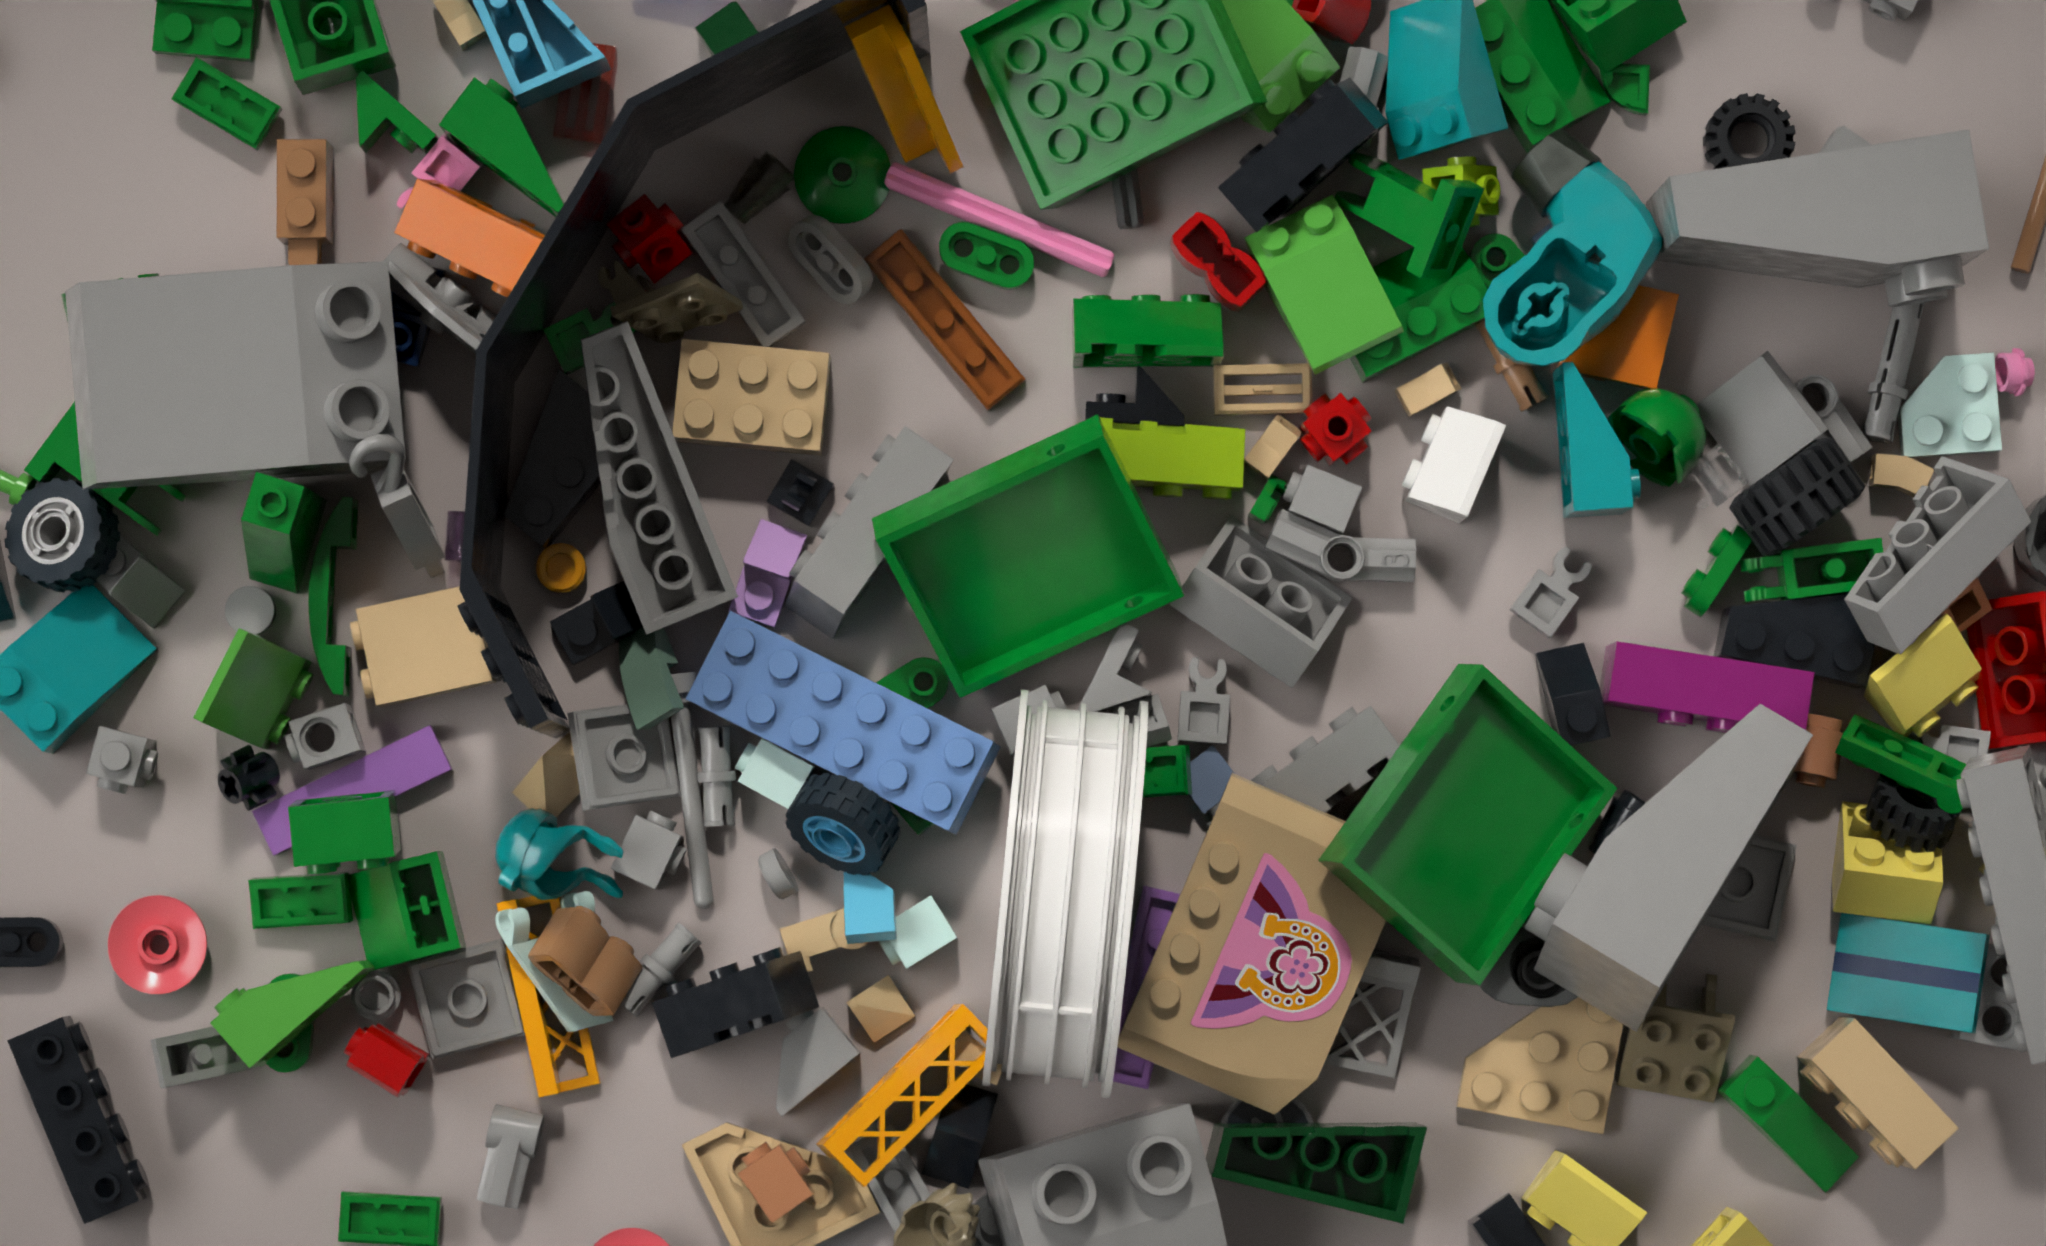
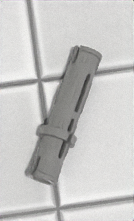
[1862,300,1925,443]

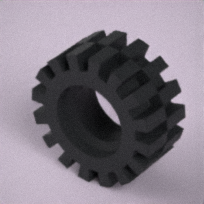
[1703,93,1796,169]

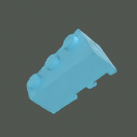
[472,0,611,109]

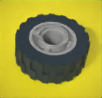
[4,478,120,593]

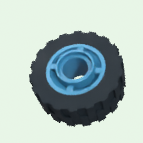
[785,773,900,876]

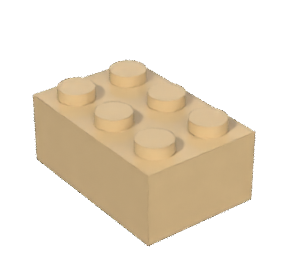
[672,339,831,456]
[1797,1016,1959,1170]

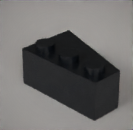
[652,947,819,1058]

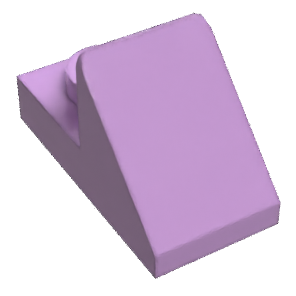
[728,519,808,628]

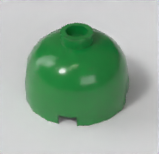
[1607,388,1706,487]

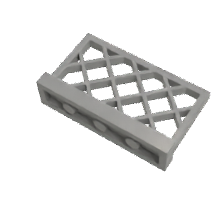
[1324,949,1420,1078]

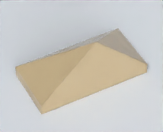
[512,731,580,818]

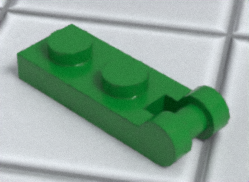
[1835,714,1966,814]

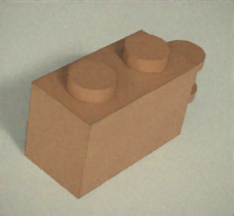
[276,139,333,265]

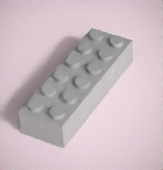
[1957,745,2046,1065]

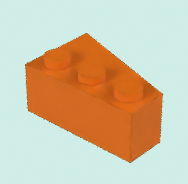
[394,179,546,298]

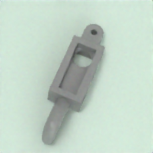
[349,434,445,578]

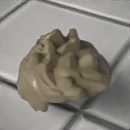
[894,1183,980,1246]

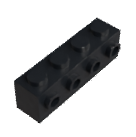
[7,1016,149,1224]

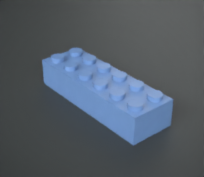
[686,611,1001,835]

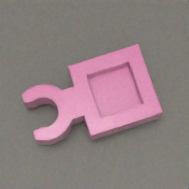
[397,134,482,209]

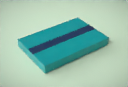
[1826,913,1990,1034]

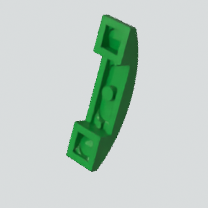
[308,497,359,697]

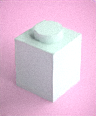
[735,738,815,809]
[878,895,957,969]

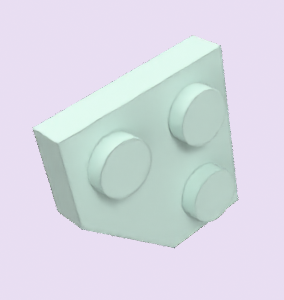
[1898,352,2002,458]

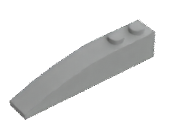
[581,321,738,635]

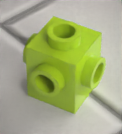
[1422,156,1500,227]

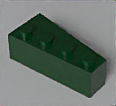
[1206,1122,1427,1224]

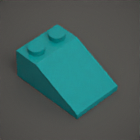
[1385,0,1508,160]
[1553,362,1641,518]
[0,585,158,754]

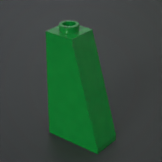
[241,472,327,594]

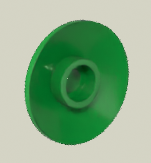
[794,126,891,224]

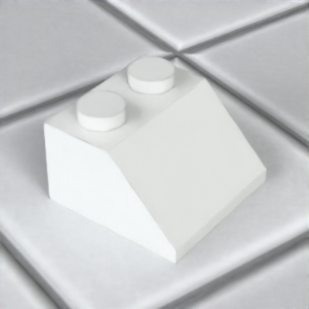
[1402,406,1506,524]

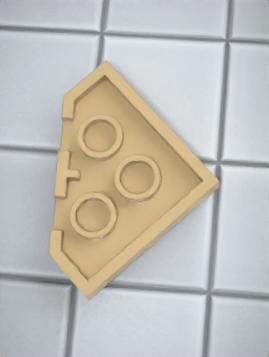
[1456,997,1623,1134]
[682,1122,881,1246]

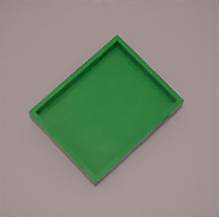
[960,0,1268,210]
[872,414,1184,698]
[1318,664,1618,986]

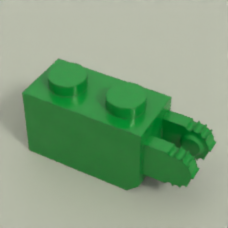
[1740,537,1883,602]

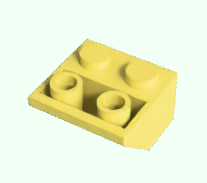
[1832,801,1943,924]

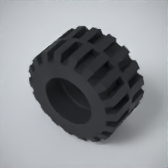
[1729,437,1866,556]

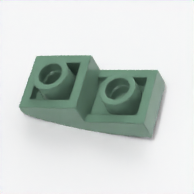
[619,626,684,730]

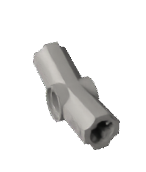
[1264,509,1416,582]

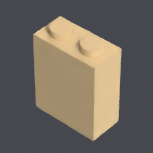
[350,586,497,708]

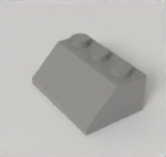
[1170,515,1353,688]

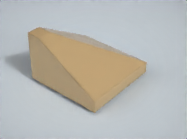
[846,975,915,1043]

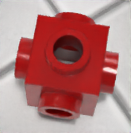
[606,193,692,284]
[1299,393,1372,466]

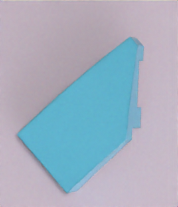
[844,872,897,944]

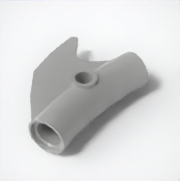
[384,243,497,354]

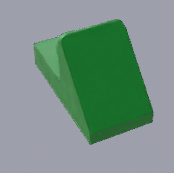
[356,71,439,154]

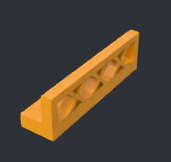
[845,5,963,174]
[496,896,601,1098]
[816,1004,988,1187]

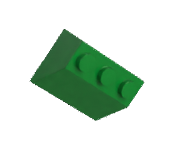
[1475,0,1611,154]
[1350,247,1488,383]

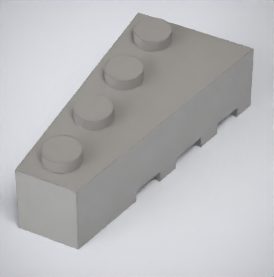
[784,426,954,639]
[1844,456,2031,654]
[1206,706,1400,828]

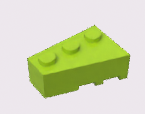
[1100,417,1245,500]

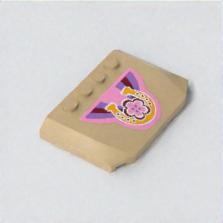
[1118,773,1386,1115]

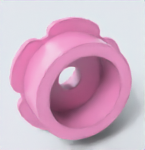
[1995,348,2035,396]

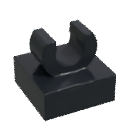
[767,459,834,527]

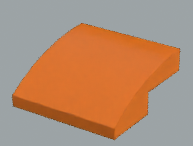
[1557,285,1679,389]

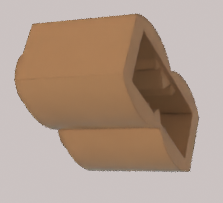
[528,906,643,1016]

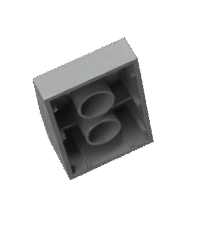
[1646,130,1989,307]
[65,261,406,490]
[1524,704,1813,1032]
[978,1103,1227,1246]

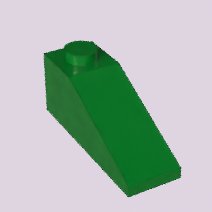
[1717,1055,1859,1193]

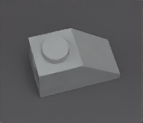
[776,1007,860,1116]

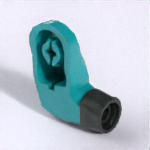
[1483,128,1663,367]

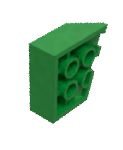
[1072,294,1224,368]

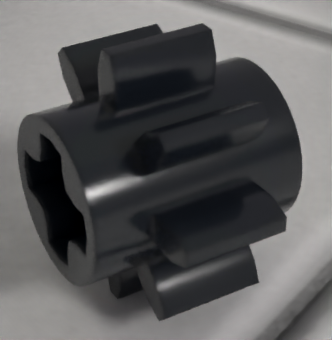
[218,745,280,811]

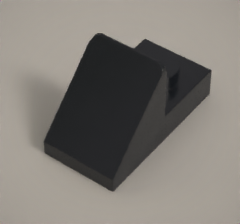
[1085,365,1185,426]
[550,581,642,666]

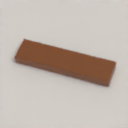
[864,229,1026,411]

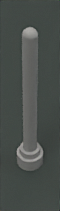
[671,672,713,909]

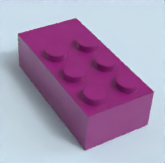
[1600,641,1815,734]

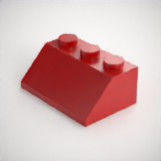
[1967,590,2046,749]

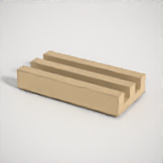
[1213,363,1313,416]

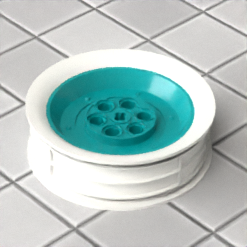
[982,689,1148,1098]

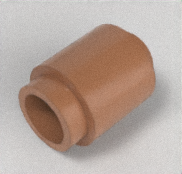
[1793,714,1843,788]

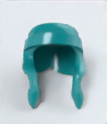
[495,808,624,900]

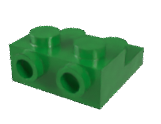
[152,0,258,62]

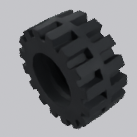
[1866,774,1961,852]

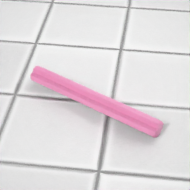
[884,162,1114,277]

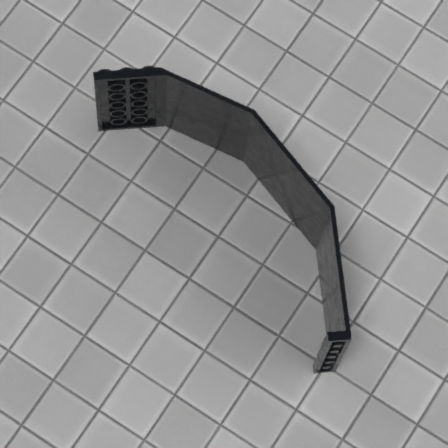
[457,0,931,739]

